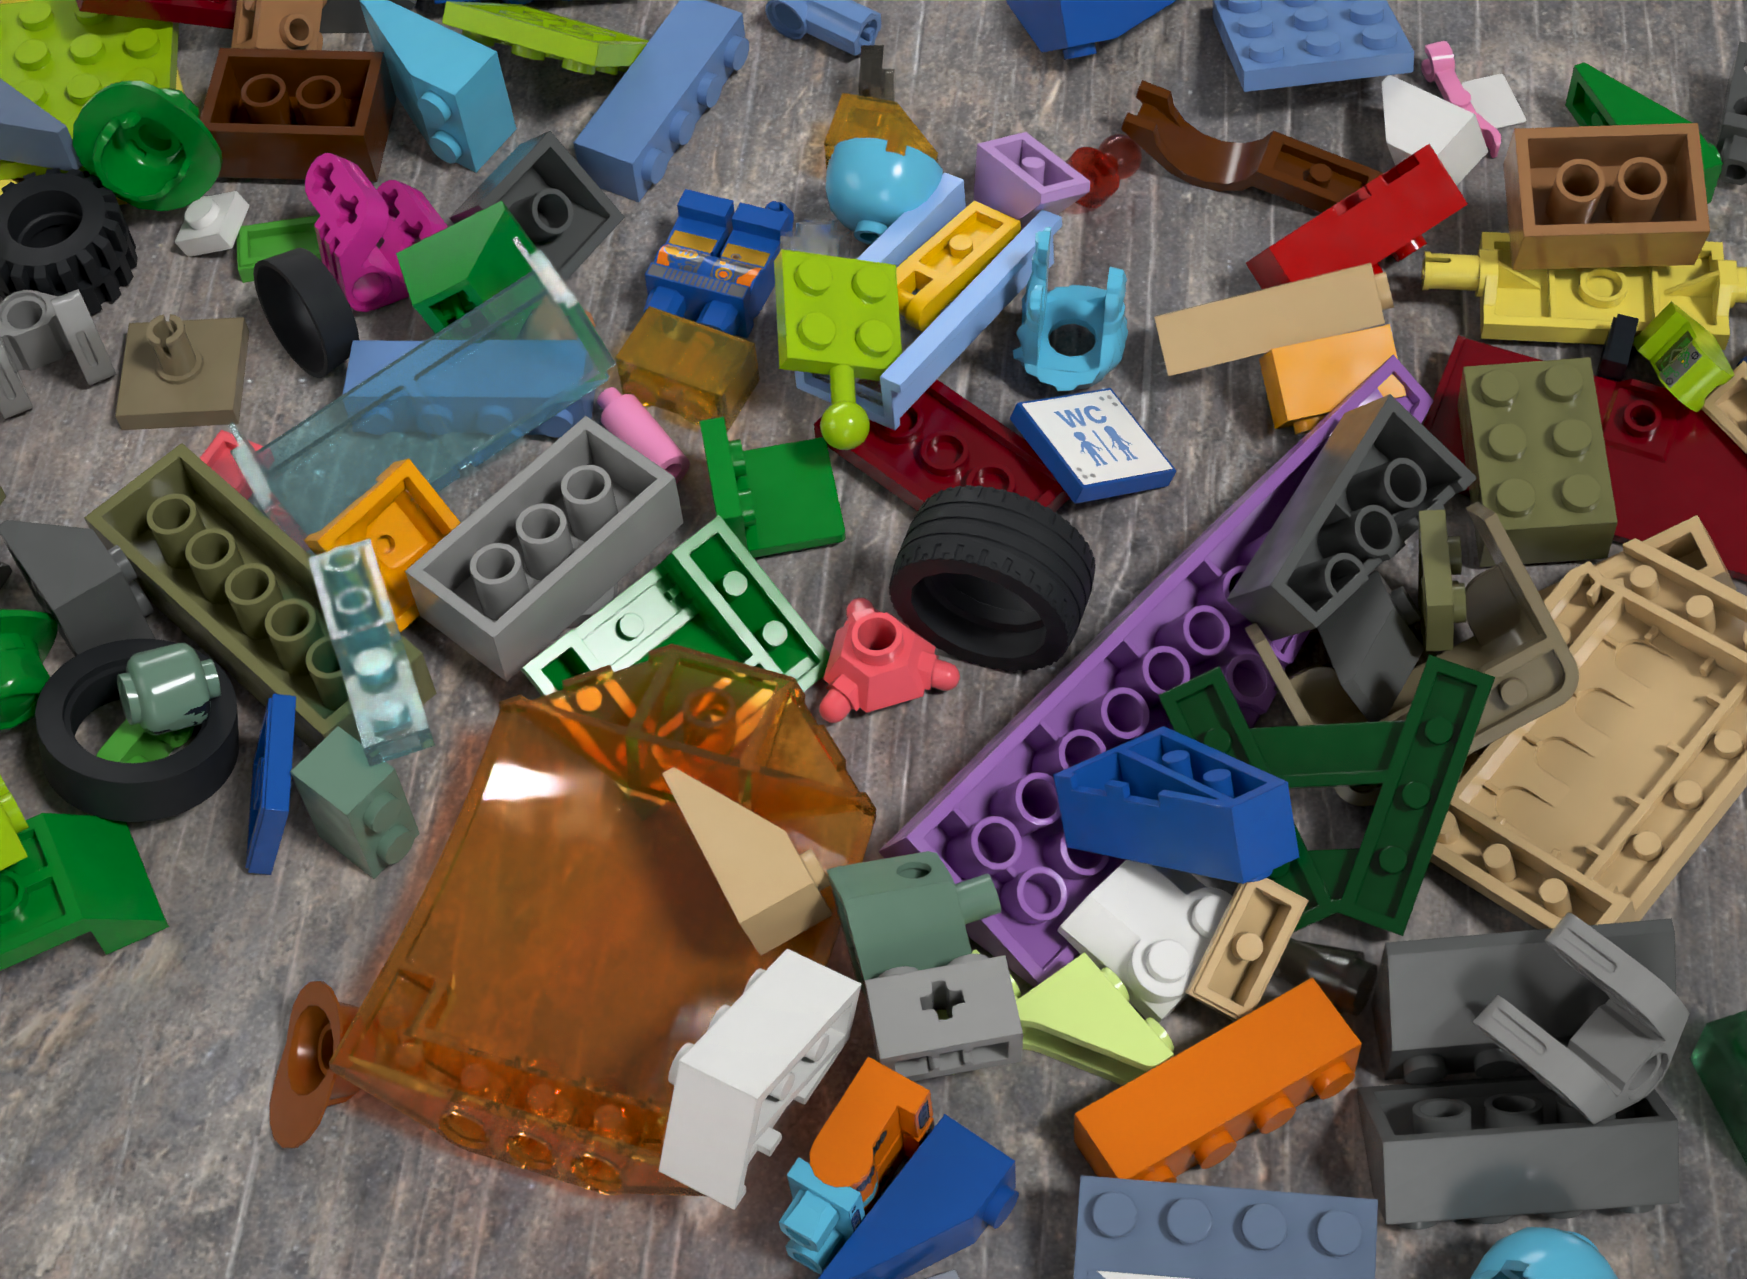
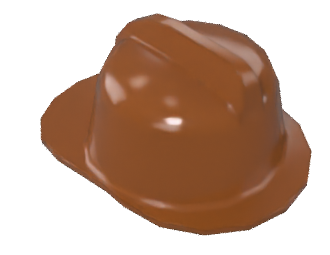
[270,981,379,1148]

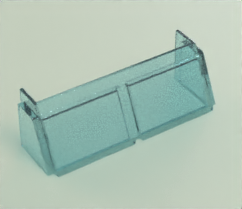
[228,237,616,561]

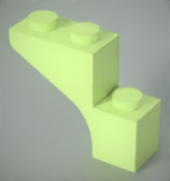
[936,949,1174,1086]

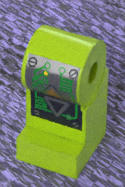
[1633,301,1735,412]

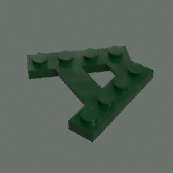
[1158,655,1495,936]

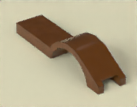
[1121,80,1383,213]

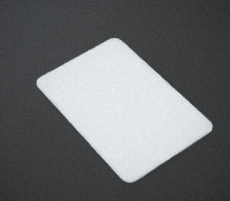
[1462,74,1526,129]

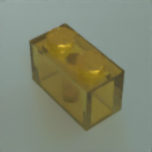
[615,306,760,432]

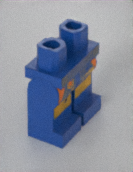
[643,189,792,351]

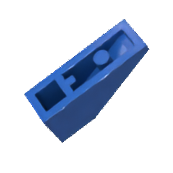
[818,1114,1019,1279]

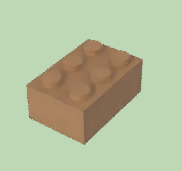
[1503,123,1710,270]

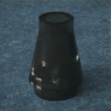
[1273,938,1378,1016]

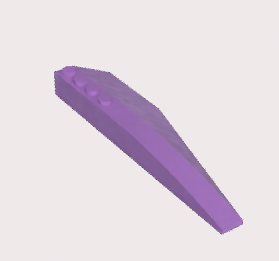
[878,355,1434,988]

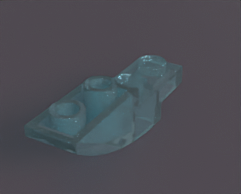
[308,538,435,767]

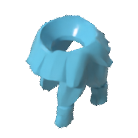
[1013,227,1128,391]

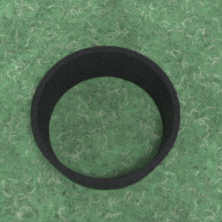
[253,248,359,378]

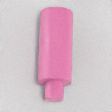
[597,387,690,484]

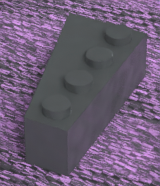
[1226,394,1477,641]

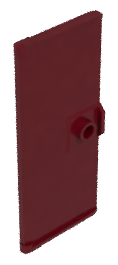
[1423,335,1747,582]

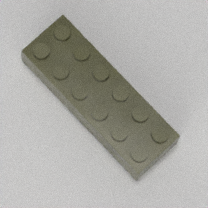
[84,443,437,750]

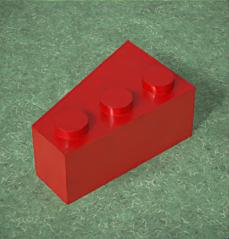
[1246,143,1468,289]

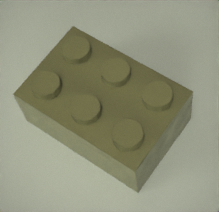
[1457,357,1617,567]

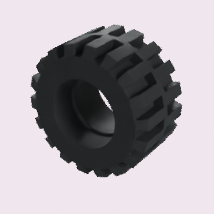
[0,168,138,315]

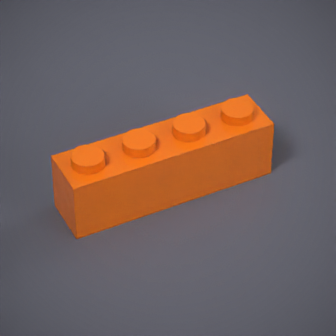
[1074,977,1362,1183]

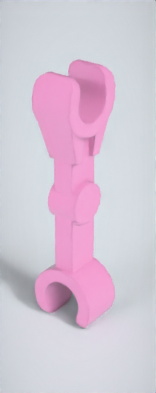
[1421,41,1501,158]

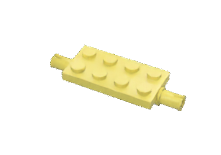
[1421,232,1747,350]

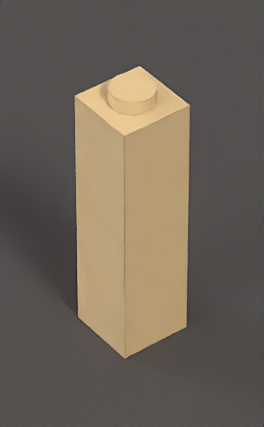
[1154,263,1394,376]

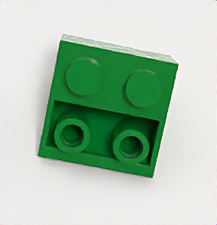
[396,201,553,341]

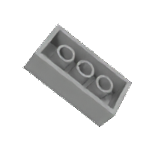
[405,416,684,682]

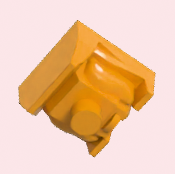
[303,458,461,633]

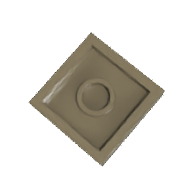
[115,314,249,430]

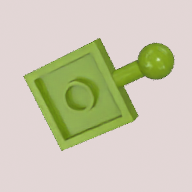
[774,249,902,450]

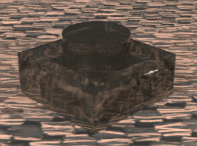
[858,45,896,126]

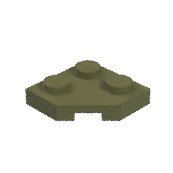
[1418,510,1466,651]

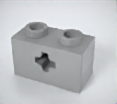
[865,954,1023,1081]

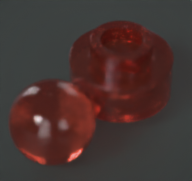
[1065,134,1142,208]

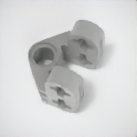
[0,289,117,419]
[1473,913,1690,1124]

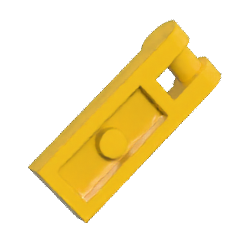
[896,200,1021,332]

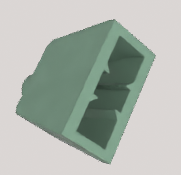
[826,851,1001,1001]

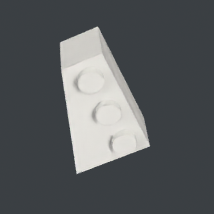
[659,949,862,1210]

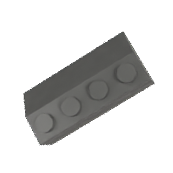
[1371,918,1676,1085]
[1357,1075,1679,1230]

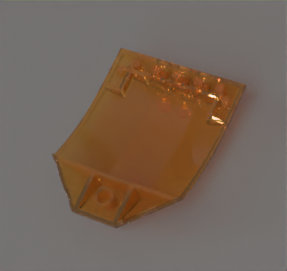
[329,644,877,1197]

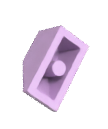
[973,132,1091,230]

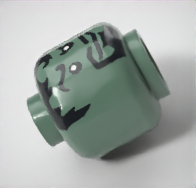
[117,643,221,736]

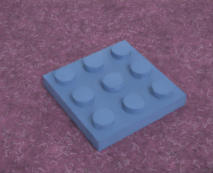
[1212,0,1414,92]

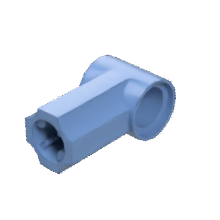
[765,0,881,57]

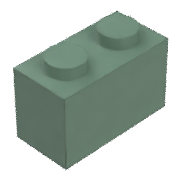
[290,726,420,879]

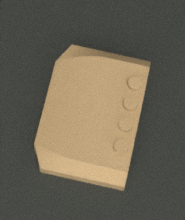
[1430,538,1747,930]

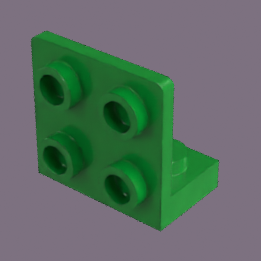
[700,417,846,558]

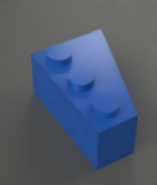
[1053,726,1299,884]

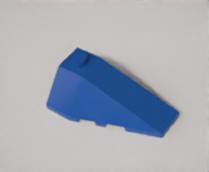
[1006,0,1176,60]

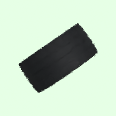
[889,485,1096,671]

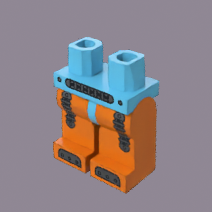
[779,1057,935,1275]

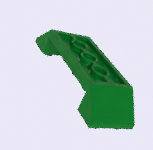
[0,813,169,971]

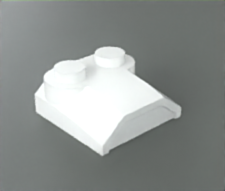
[1057,860,1232,1024]

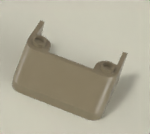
[1245,502,1579,806]

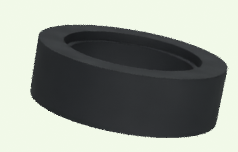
[35,639,239,822]

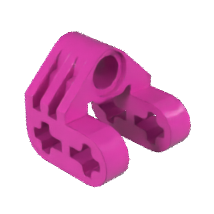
[305,153,448,312]

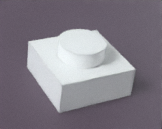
[175,191,250,257]

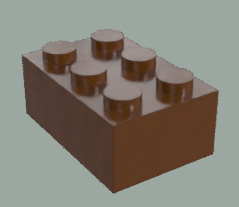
[200,48,396,182]

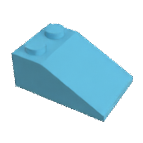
[359,0,517,173]

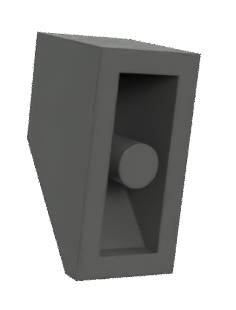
[1317,571,1424,722]

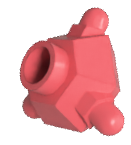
[819,598,960,723]

